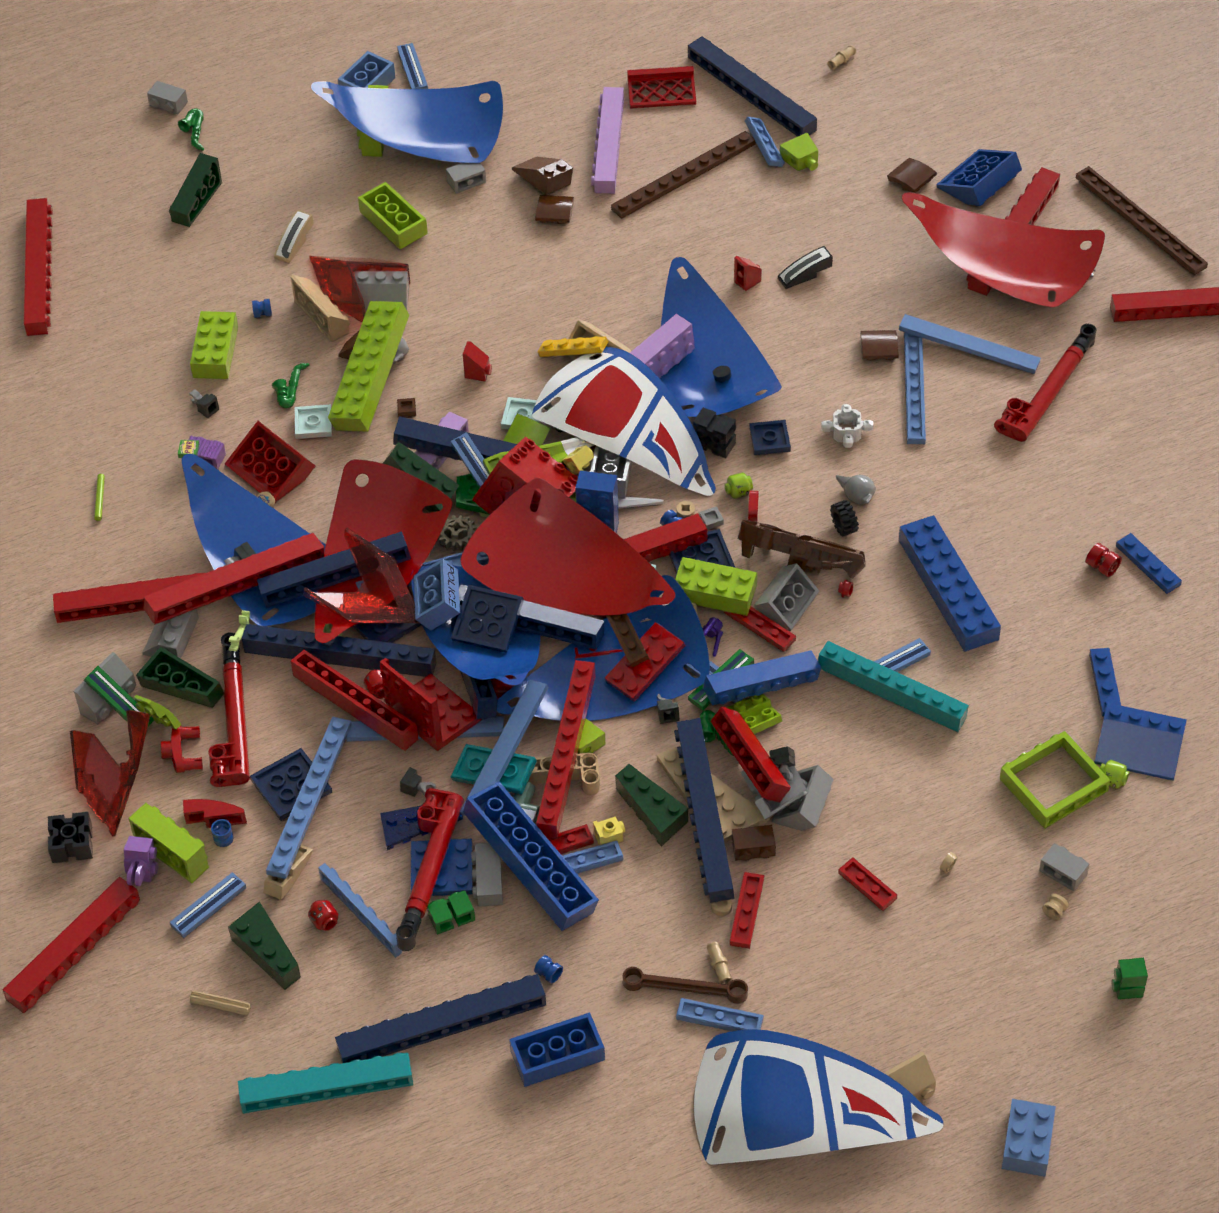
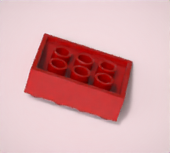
[225,421,316,503]

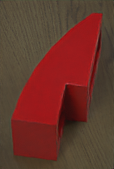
[183,799,247,828]

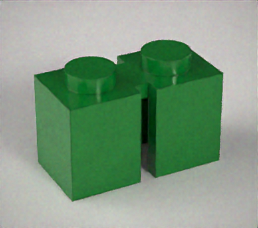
[427,890,475,935]
[1111,957,1148,1000]

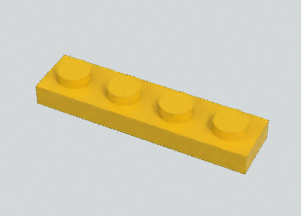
[537,336,608,357]

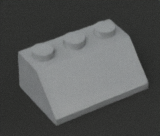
[354,271,409,311]
[754,563,819,630]
[143,609,199,658]
[74,652,136,725]
[772,765,834,831]

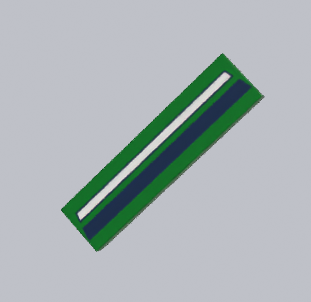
[688,649,754,711]
[83,666,154,735]

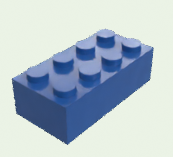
[575,471,619,533]
[509,1012,605,1087]

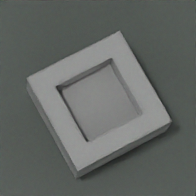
[699,507,724,530]

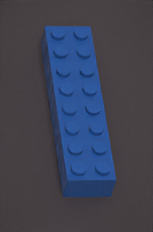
[899,515,1001,652]
[463,781,599,931]

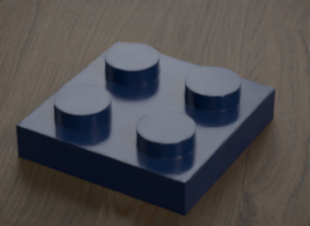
[749,420,791,455]

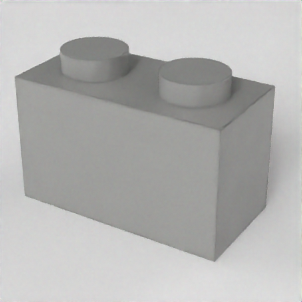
[147,81,188,115]
[446,158,486,194]
[1039,843,1089,891]

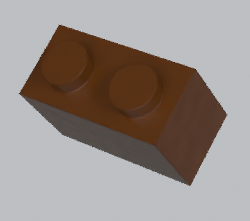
[732,825,776,861]

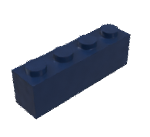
[460,651,497,719]

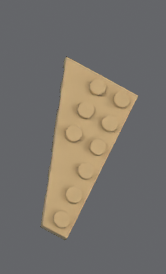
[657,747,770,843]

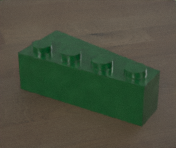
[169,153,222,227]
[383,442,459,513]
[136,646,224,708]
[615,764,688,847]
[228,901,301,990]

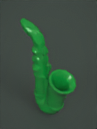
[178,108,204,151]
[272,363,310,409]
[699,710,734,756]

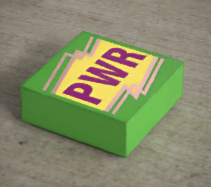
[178,440,200,458]

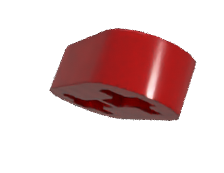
[748,490,759,522]

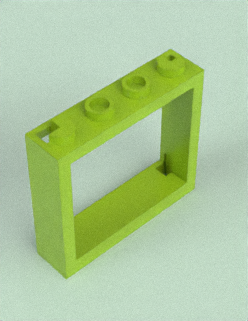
[1000,731,1110,829]

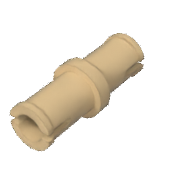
[827,45,856,70]
[706,942,732,984]

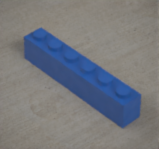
[703,650,821,706]

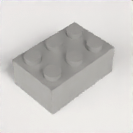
[590,446,632,499]

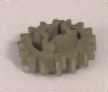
[438,514,477,551]

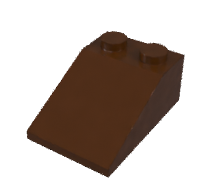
[512,157,573,195]

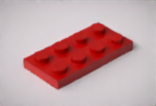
[605,622,685,702]

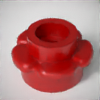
[838,579,853,598]

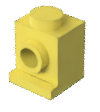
[563,445,594,474]
[593,816,625,845]

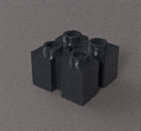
[693,407,736,459]
[48,812,93,863]

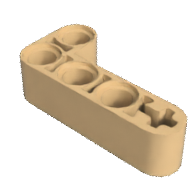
[528,753,600,795]

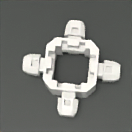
[821,404,873,448]

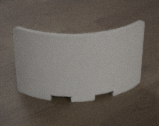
[741,760,808,819]

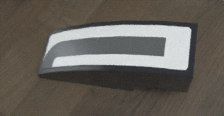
[778,246,833,289]

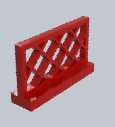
[627,66,697,109]

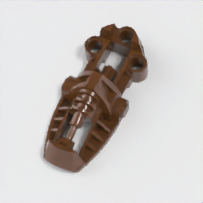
[737,520,866,579]

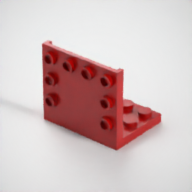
[472,437,578,515]
[380,658,482,751]

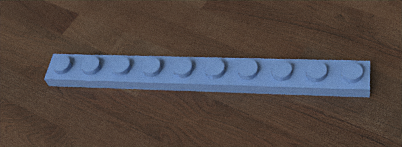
[266,717,352,879]

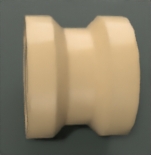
[676,501,695,518]
[1042,894,1069,920]

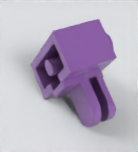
[124,836,159,886]

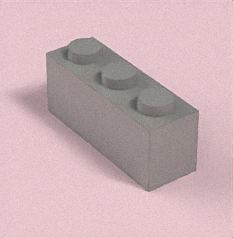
[471,843,503,907]

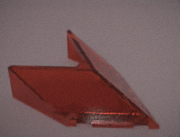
[309,256,411,322]
[303,528,420,623]
[70,710,150,837]

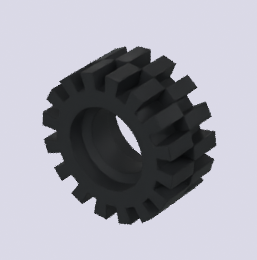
[830,500,859,537]

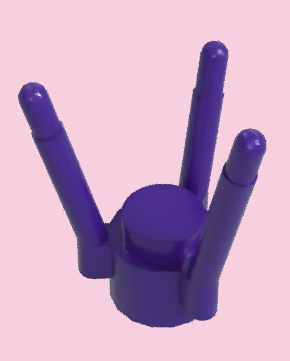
[702,617,723,656]

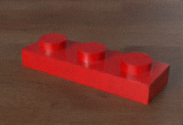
[838,857,898,911]

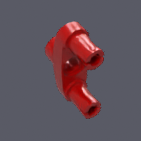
[161,726,203,773]

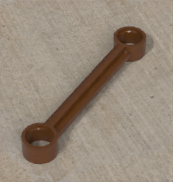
[622,967,748,1004]

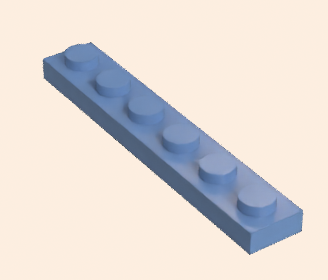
[318,863,402,958]

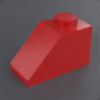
[734,256,762,291]
[462,341,492,382]

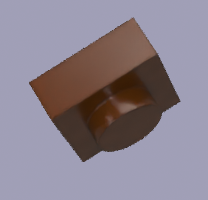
[397,398,416,417]

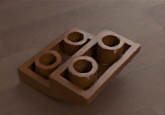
[887,158,937,193]
[535,195,574,224]
[860,330,899,361]

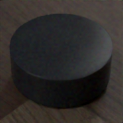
[713,366,732,382]

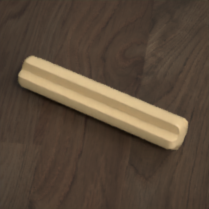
[190,991,251,1015]

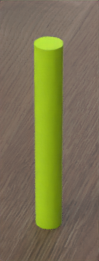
[94,474,105,521]

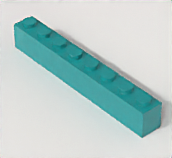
[818,641,969,732]
[238,1053,413,1114]

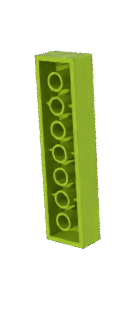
[328,301,409,432]

